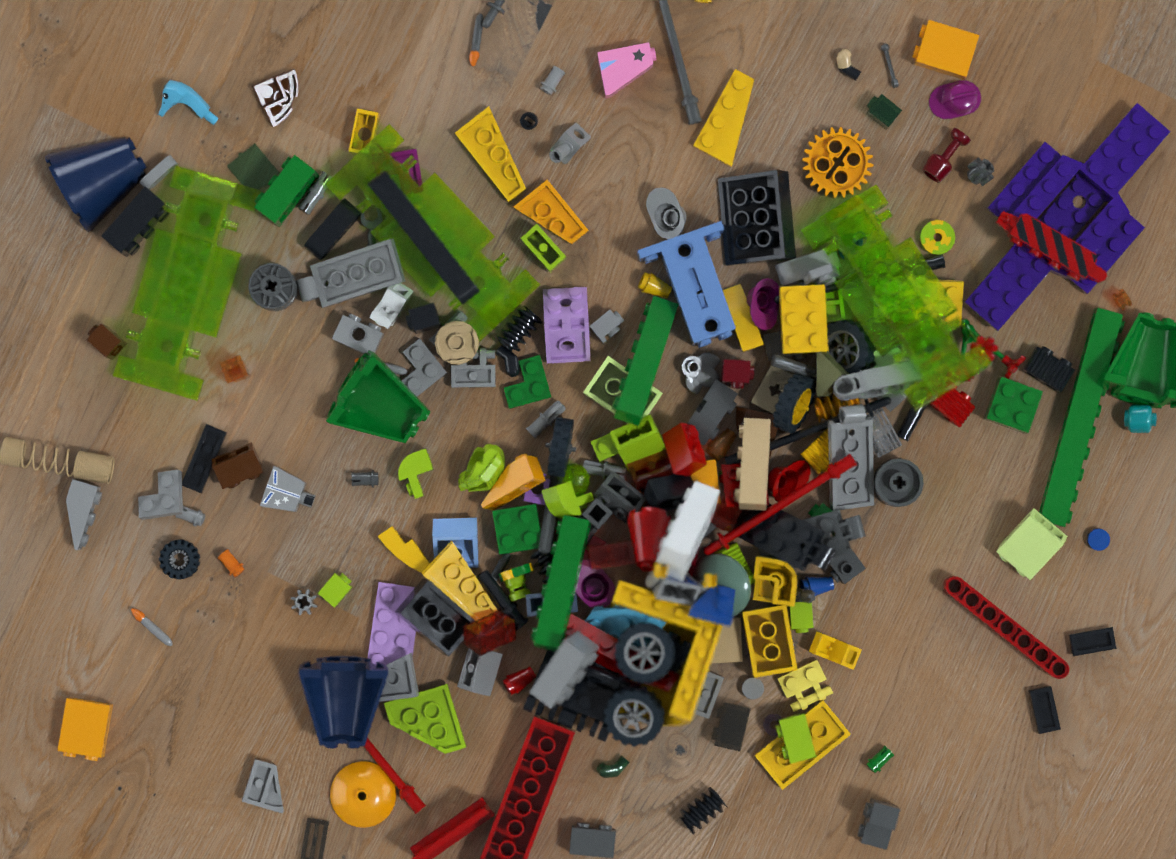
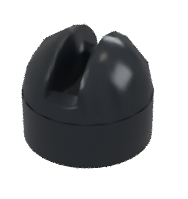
[520,112,538,130]

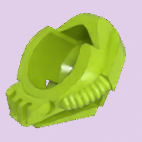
[458,444,505,492]

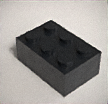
[101,186,171,257]
[395,578,477,657]

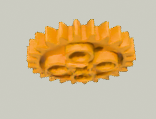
[802,127,874,199]

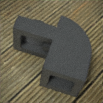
[579,498,613,542]

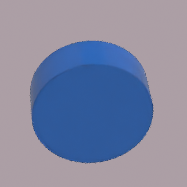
[1087,528,1110,551]

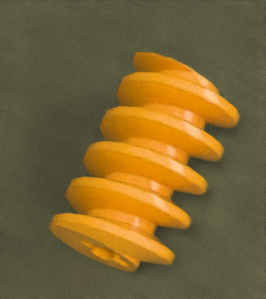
[814,393,860,423]

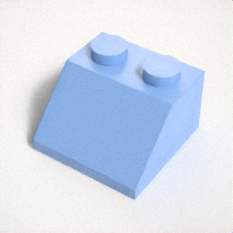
[432,518,479,568]

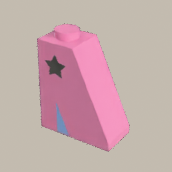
[597,42,657,98]

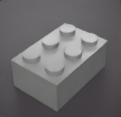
[529,631,599,708]

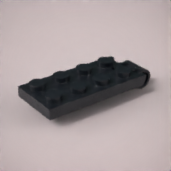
[730,504,836,572]

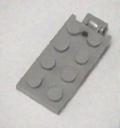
[296,239,406,308]
[828,404,874,511]

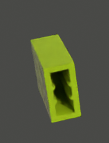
[610,414,668,472]

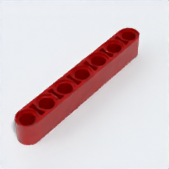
[943,576,1069,679]

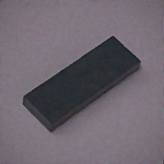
[182,424,227,493]

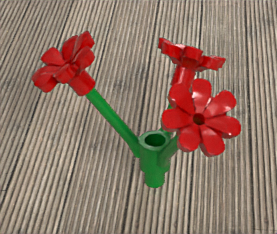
[945,319,1026,382]

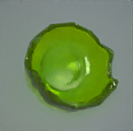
[564,463,590,496]

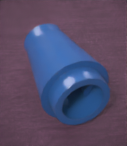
[800,577,834,596]

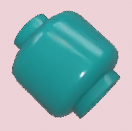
[1124,404,1157,433]

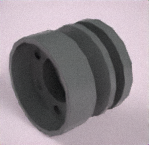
[248,263,298,312]

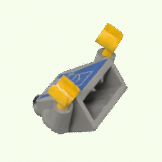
[646,563,717,606]

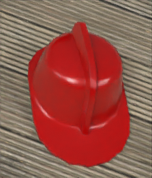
[767,460,811,502]

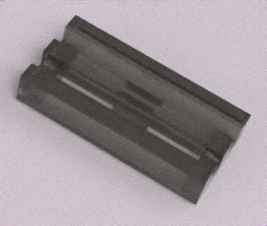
[300,817,330,859]

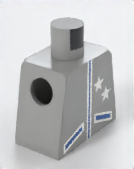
[260,466,316,512]

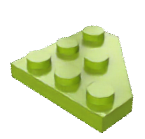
[384,684,467,754]

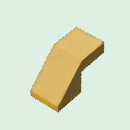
[809,632,862,670]

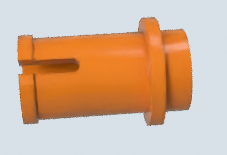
[217,549,245,578]

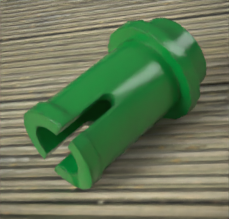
[866,745,894,773]

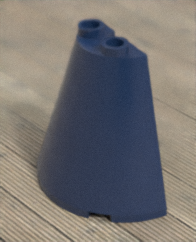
[45,137,147,232]
[298,656,388,749]

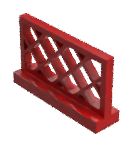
[410,797,495,859]

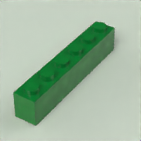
[612,296,679,426]
[531,515,591,652]

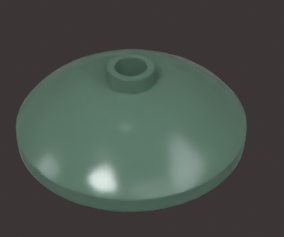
[692,554,751,617]

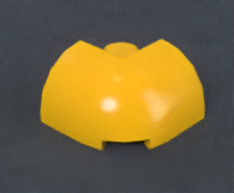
[753,556,798,607]

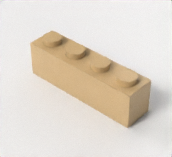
[735,418,771,511]

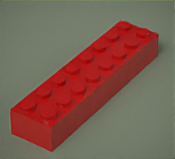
[480,715,576,859]

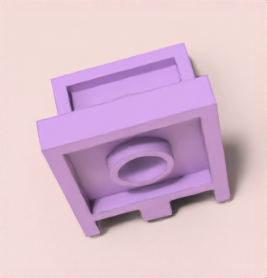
[543,287,591,363]

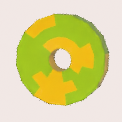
[920,220,956,255]

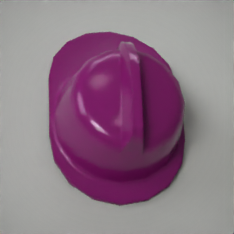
[929,81,981,119]
[746,278,779,330]
[576,560,615,608]

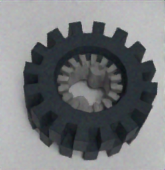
[159,540,200,579]

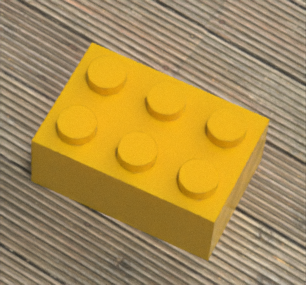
[779,285,828,354]
[741,605,798,678]

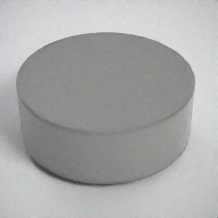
[742,677,764,700]

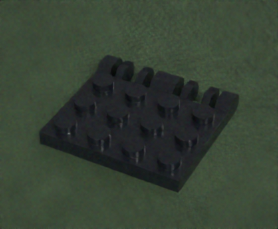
[523,650,631,742]

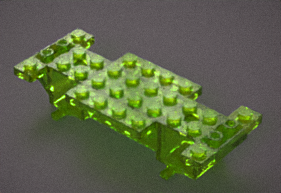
[325,124,540,342]
[113,166,261,401]
[801,184,992,411]

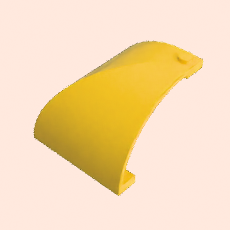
[610,581,723,727]

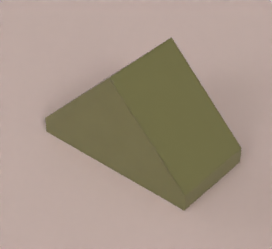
[817,352,849,396]

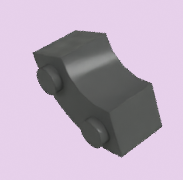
[687,380,738,446]

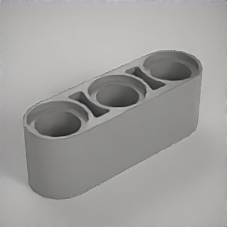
[775,246,842,287]

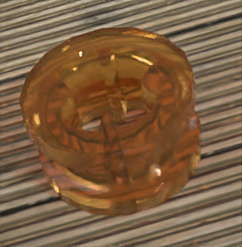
[1112,289,1132,311]

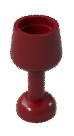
[922,128,971,183]

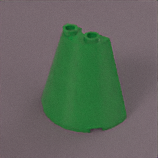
[1103,312,1176,409]
[326,350,430,443]

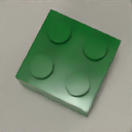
[984,377,1043,434]
[492,504,541,555]

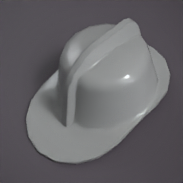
[646,187,686,239]

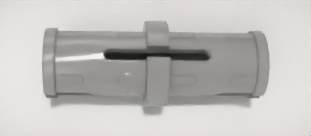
[298,171,334,215]

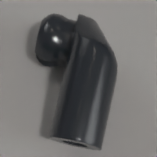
[496,346,520,377]

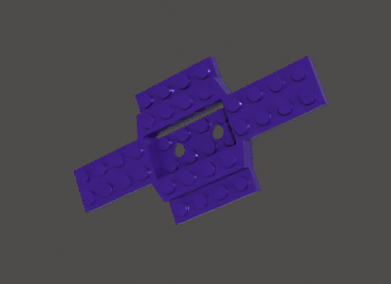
[964,103,1171,331]

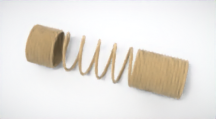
[0,437,115,484]

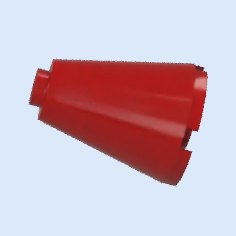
[627,507,671,572]

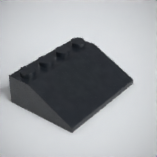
[718,170,796,266]

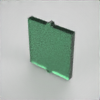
[227,143,279,196]

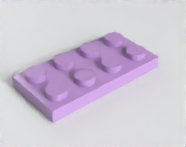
[367,582,416,665]

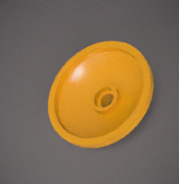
[330,761,396,828]

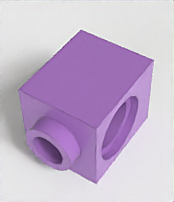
[523,473,550,505]

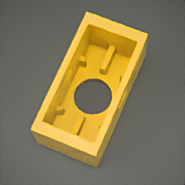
[348,109,380,158]

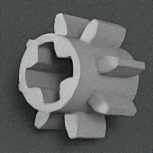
[291,589,318,615]

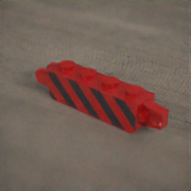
[996,211,1108,283]

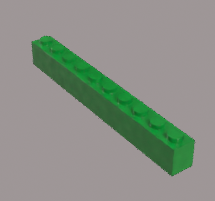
[1039,308,1125,527]

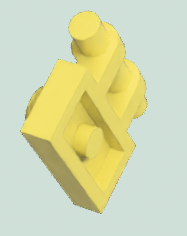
[777,659,833,712]

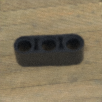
[304,198,362,261]

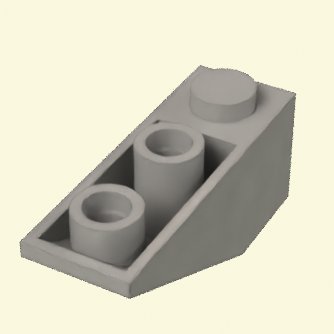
[66,479,103,550]

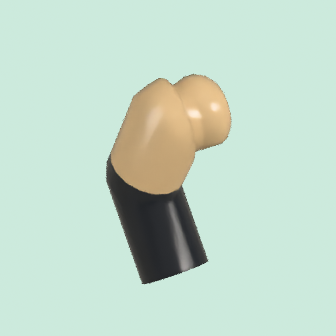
[836,49,861,81]

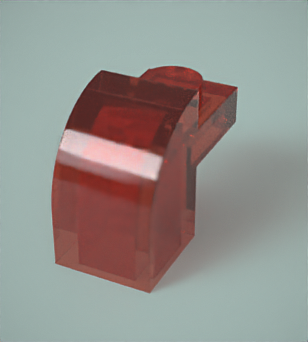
[711,495,743,533]

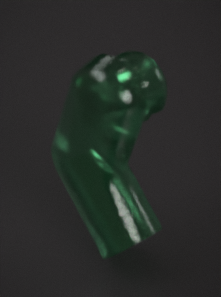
[596,756,630,778]

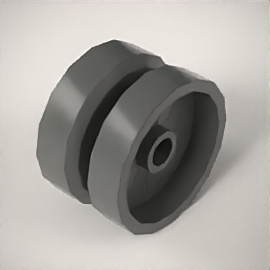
[874,458,924,507]

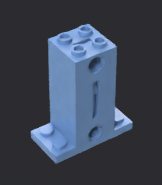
[637,221,736,348]

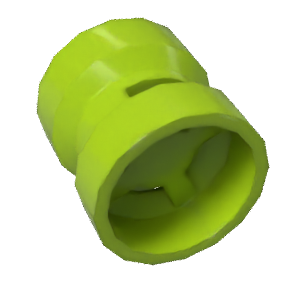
[504,575,530,602]

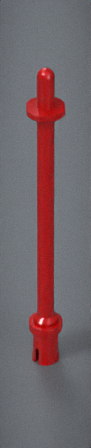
[703,453,857,555]
[363,737,426,814]

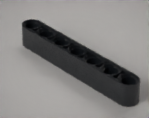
[367,170,480,305]

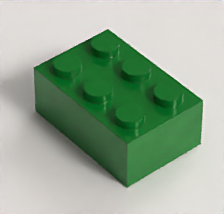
[254,155,319,228]

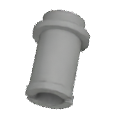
[540,66,565,95]
[176,506,205,527]

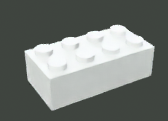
[656,481,720,582]

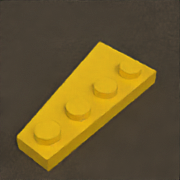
[693,69,754,167]
[455,106,526,202]
[422,540,501,631]

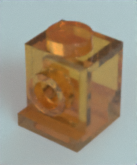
[219,355,251,385]

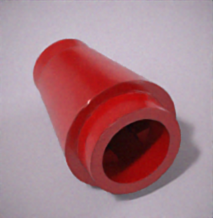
[502,666,536,696]

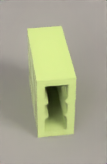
[996,508,1068,580]

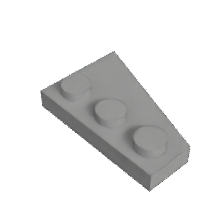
[379,652,419,702]

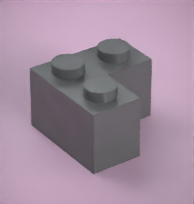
[857,798,900,850]

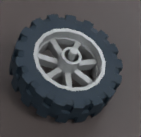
[615,623,675,683]
[604,685,665,747]

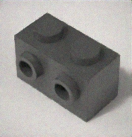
[593,471,646,524]
[829,535,866,584]

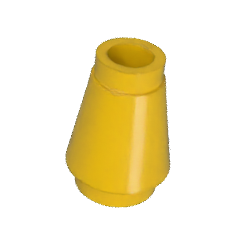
[638,272,672,299]

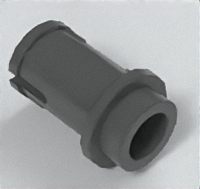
[351,470,379,488]

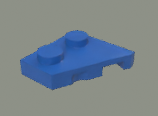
[688,585,735,627]

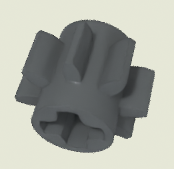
[967,157,994,186]

